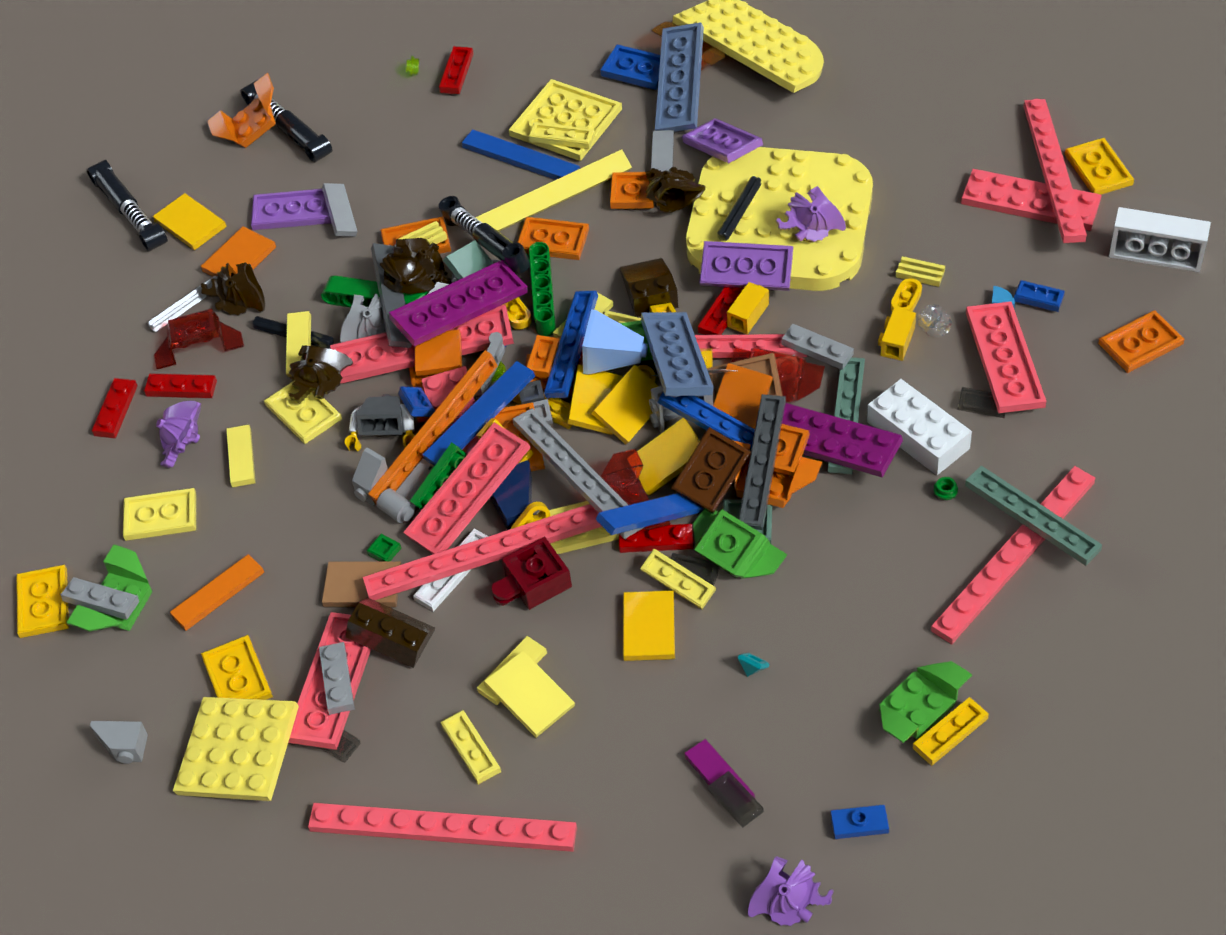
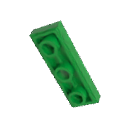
[410,442,467,510]

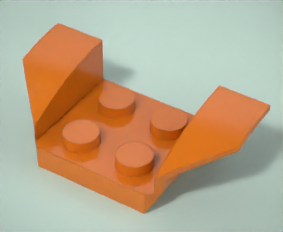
[207,73,276,148]
[732,440,822,508]

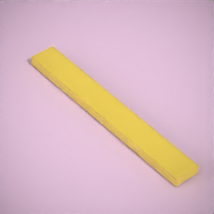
[475,149,632,231]

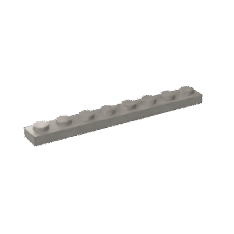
[513,408,644,539]

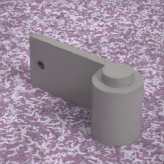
[377,458,434,523]

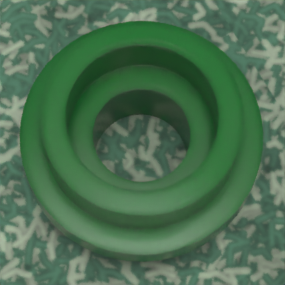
[933,477,958,500]

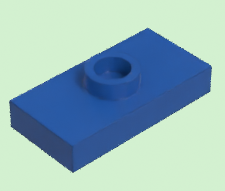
[1014,280,1065,312]
[398,386,435,417]
[831,805,889,839]

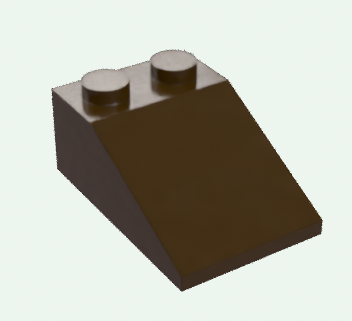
[620,258,679,317]

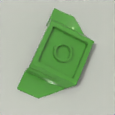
[693,509,787,579]
[66,544,152,631]
[879,661,972,743]

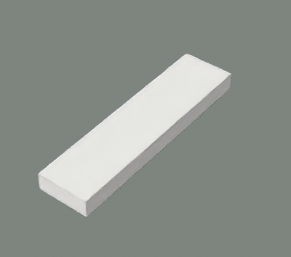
[413,528,488,612]

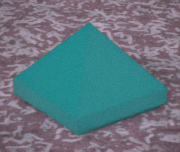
[738,653,770,677]

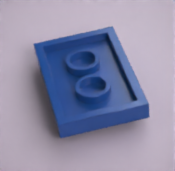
[600,44,661,90]

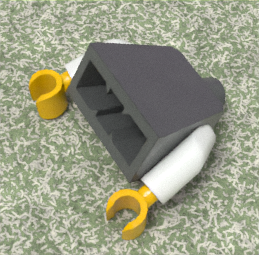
[345,394,415,451]

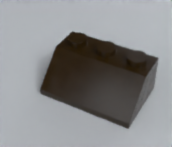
[345,597,435,668]

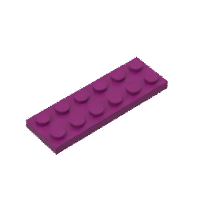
[389,260,528,347]
[782,403,903,477]

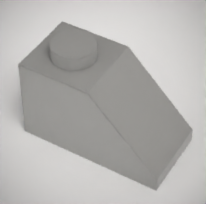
[352,448,388,506]
[90,721,148,764]

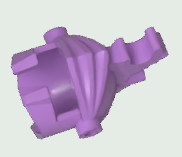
[776,186,846,242]
[156,401,201,468]
[748,856,834,926]

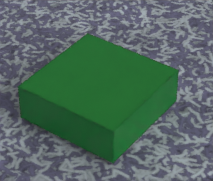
[366,534,401,562]

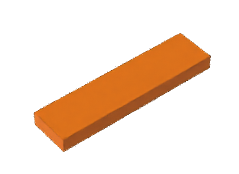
[170,554,264,631]

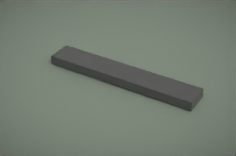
[371,243,412,348]
[739,394,786,530]

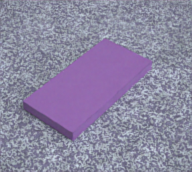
[682,118,763,163]
[251,189,331,230]
[700,241,794,291]

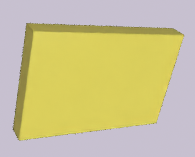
[264,380,342,444]
[123,488,196,541]
[484,650,575,738]

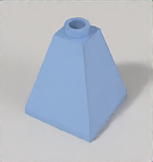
[582,310,648,375]

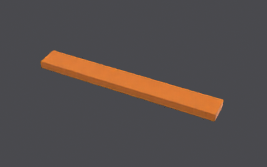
[368,350,498,505]

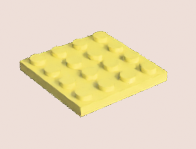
[509,79,622,161]
[173,697,299,801]

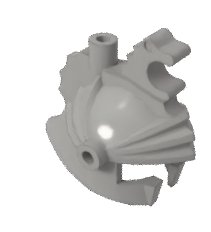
[340,294,386,343]

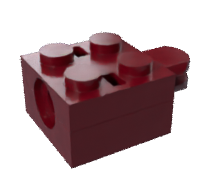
[492,536,572,610]

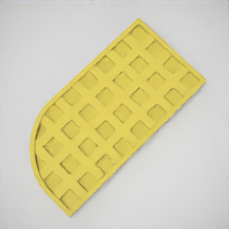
[672,0,824,93]

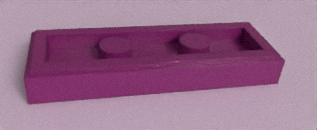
[684,739,755,813]

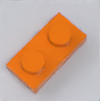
[527,335,559,378]

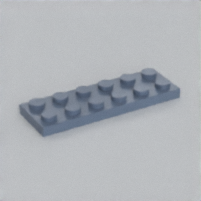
[655,22,704,132]
[641,312,714,397]

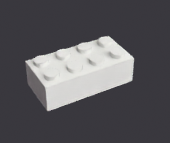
[1109,207,1211,272]
[867,379,972,475]

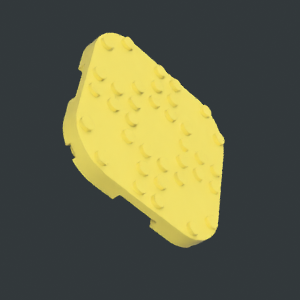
[686,147,873,291]

